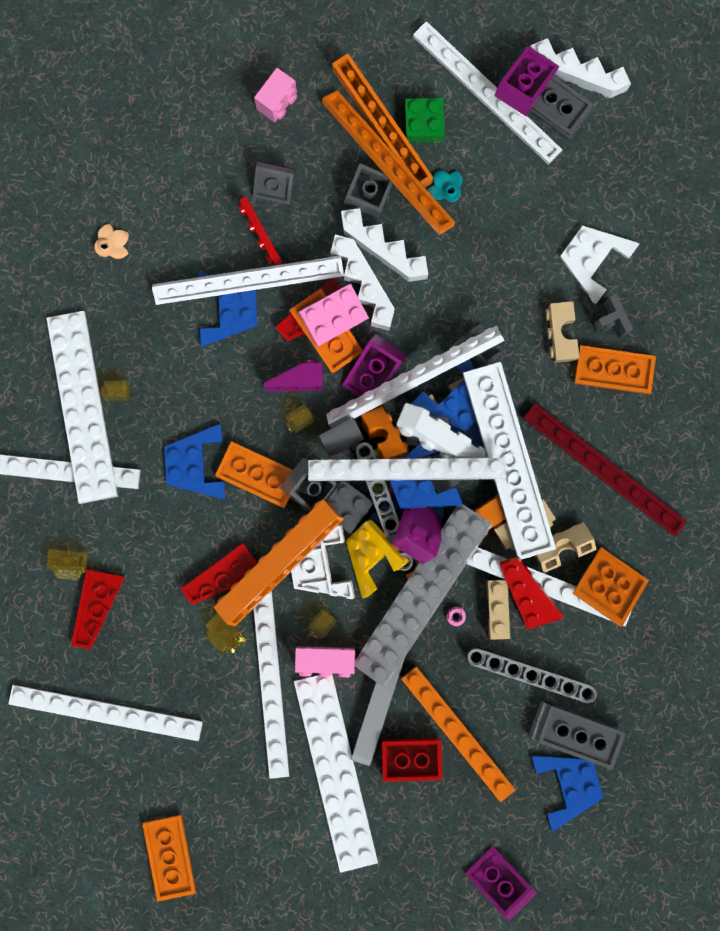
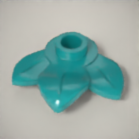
[426,170,462,202]

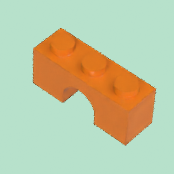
[361,407,409,459]

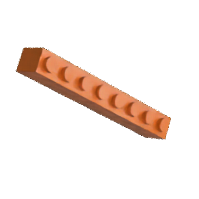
[332,53,433,188]
[213,500,344,626]
[401,665,515,802]

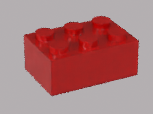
[382,738,442,782]

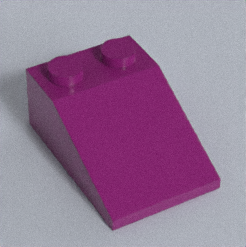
[494,46,560,116]
[342,335,407,397]
[264,360,323,392]
[392,507,442,564]
[465,846,537,921]

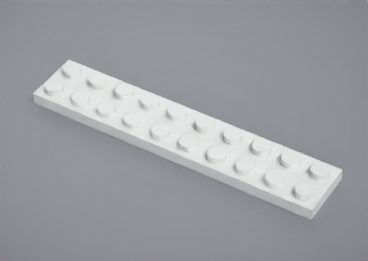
[47,311,118,504]
[463,362,556,559]
[294,673,378,873]

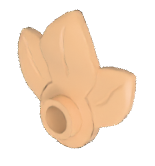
[94,224,129,259]

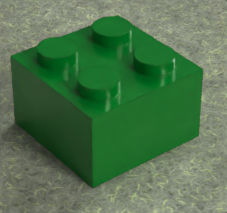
[405,98,444,143]

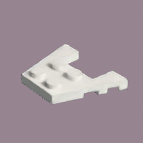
[560,226,639,304]
[291,524,355,599]

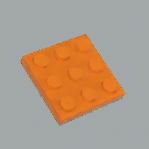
[572,547,649,627]

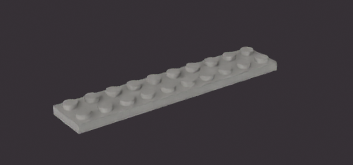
[355,504,493,687]

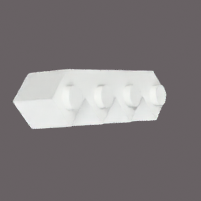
[530,38,631,98]
[341,208,428,282]
[330,235,395,331]
[397,403,488,459]

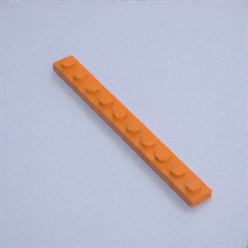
[322,90,455,235]

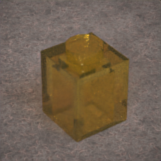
[101,380,130,402]
[285,404,316,434]
[308,609,337,640]

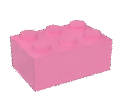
[298,284,369,346]
[295,646,355,677]

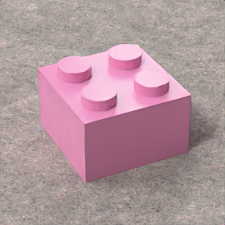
[254,68,297,122]

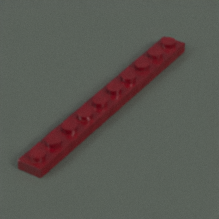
[523,404,687,537]

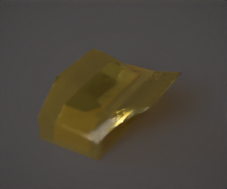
[46,549,88,581]
[205,613,246,653]

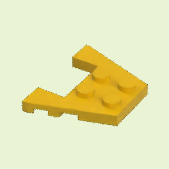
[346,520,409,598]

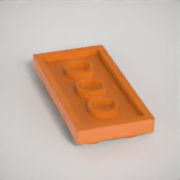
[289,289,363,374]
[574,345,656,395]
[215,441,293,509]
[142,814,196,902]

